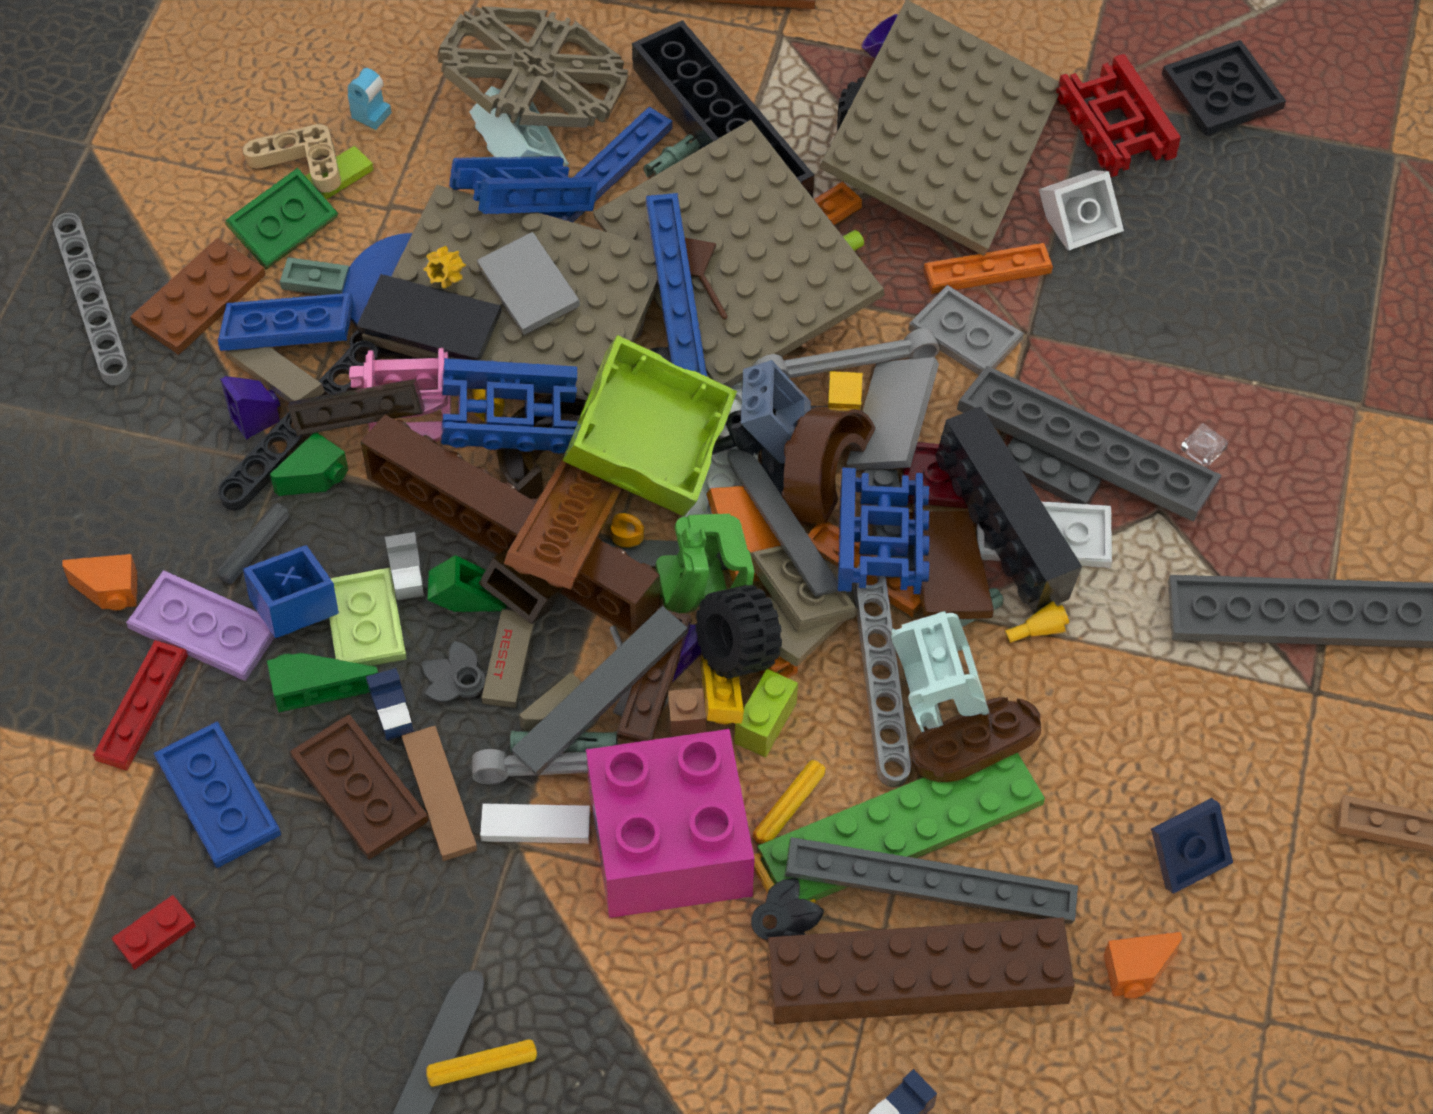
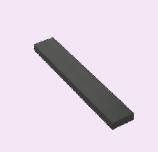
[511,606,688,777]

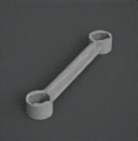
[753,328,940,378]
[472,749,588,785]

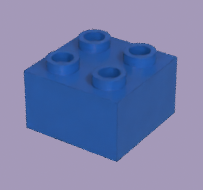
[243,545,339,638]

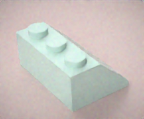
[469,86,569,166]

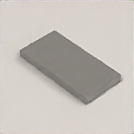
[847,357,939,471]

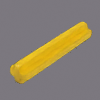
[753,759,826,844]
[426,1039,537,1087]

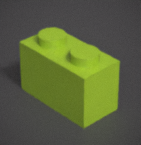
[734,669,798,758]

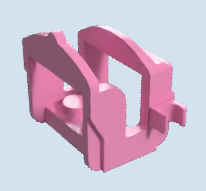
[349,348,451,442]

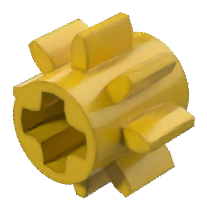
[423,246,466,288]

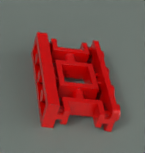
[1056,54,1181,177]

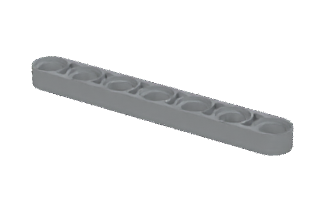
[53,213,130,385]
[853,565,911,787]

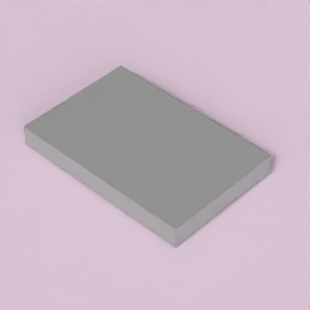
[477,232,580,335]
[908,285,1024,375]

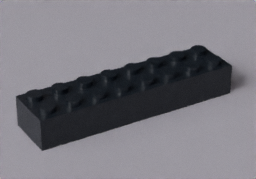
[632,20,814,198]

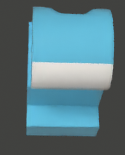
[347,68,392,130]

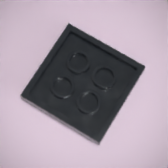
[1162,40,1286,136]

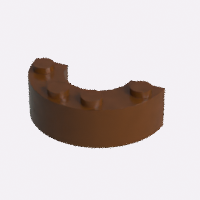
[782,407,876,524]

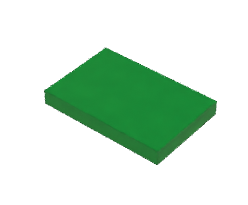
[225,168,338,270]

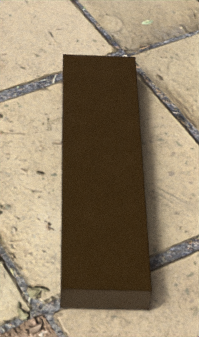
[288,379,425,436]

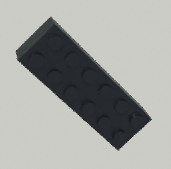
[936,406,1082,614]

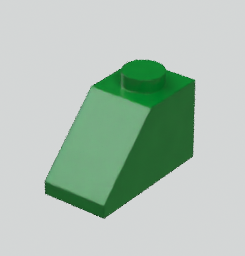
[270,433,348,496]
[427,555,506,612]

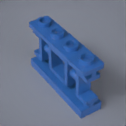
[449,156,598,214]
[441,358,577,454]
[838,467,929,594]

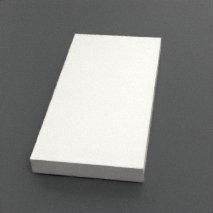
[977,501,1112,568]

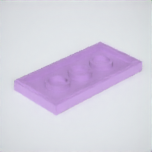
[126,570,275,681]

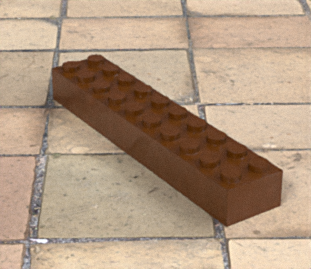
[360,414,660,635]

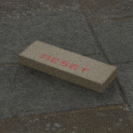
[481,609,535,708]

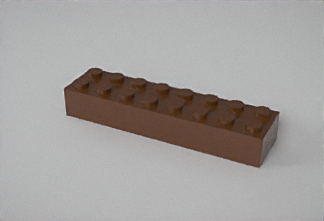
[767,917,1075,1024]

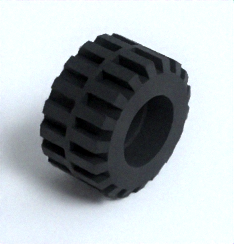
[695,585,782,679]

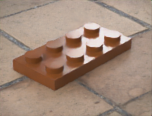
[130,238,265,355]

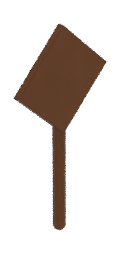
[685,238,728,320]

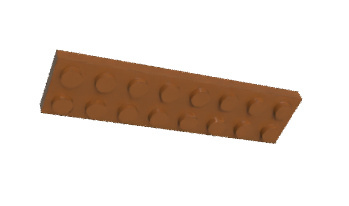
[504,455,623,590]

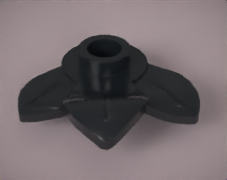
[751,878,824,940]

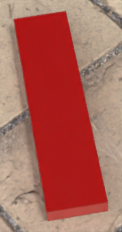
[93,640,188,771]

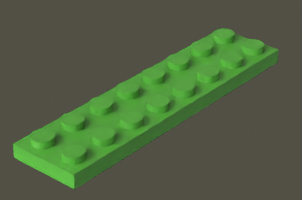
[757,753,1045,901]

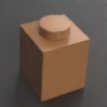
[668,688,706,737]

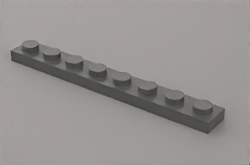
[785,837,1078,924]

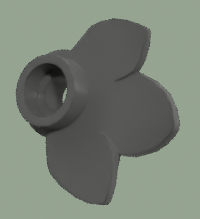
[422,641,486,702]

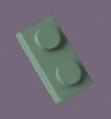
[280,257,349,295]

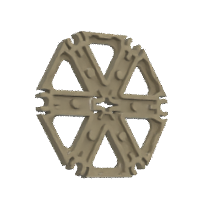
[437,6,629,128]

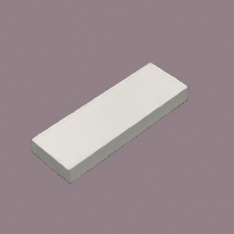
[480,804,590,844]

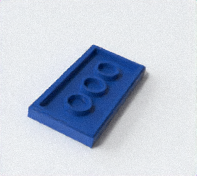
[218,293,353,351]
[153,721,282,868]

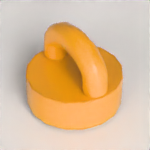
[611,513,644,548]

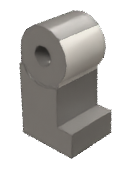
[385,532,424,601]

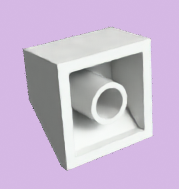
[1039,170,1124,250]

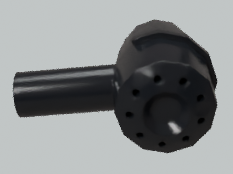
[712,410,763,456]

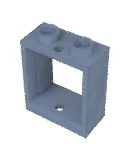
[741,360,811,464]

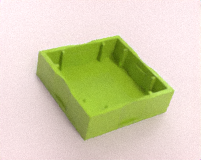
[563,335,737,516]

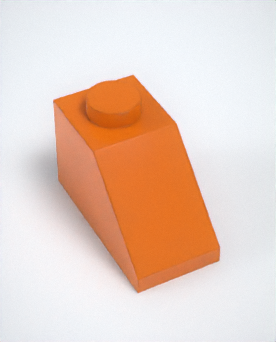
[62,554,137,610]
[1103,932,1183,999]

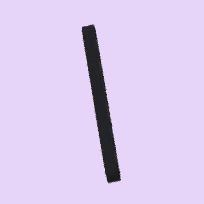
[218,341,380,511]

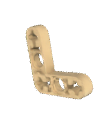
[243,124,341,192]

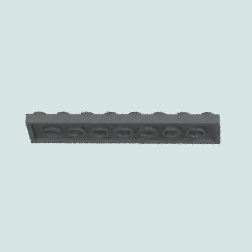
[957,366,1222,522]
[1168,575,1433,648]

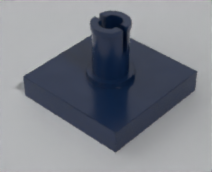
[1151,798,1233,894]

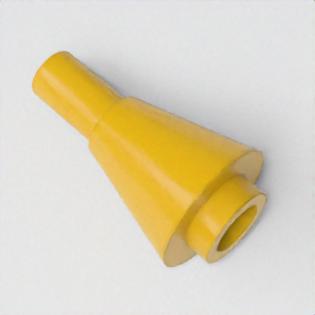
[1005,601,1069,643]

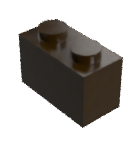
[478,546,564,624]

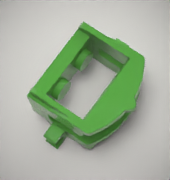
[655,514,754,613]

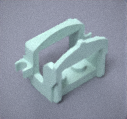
[891,611,989,732]

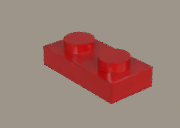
[111,895,196,970]

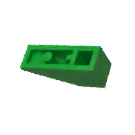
[267,653,378,713]

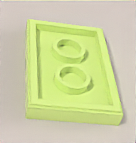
[329,568,407,666]

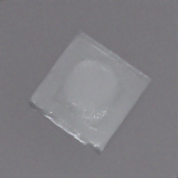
[1181,423,1229,468]

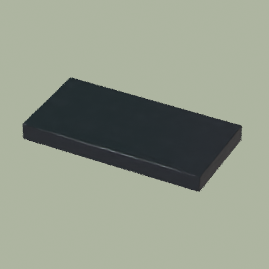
[357,274,502,360]

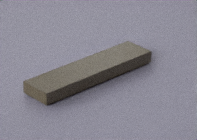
[224,347,325,403]

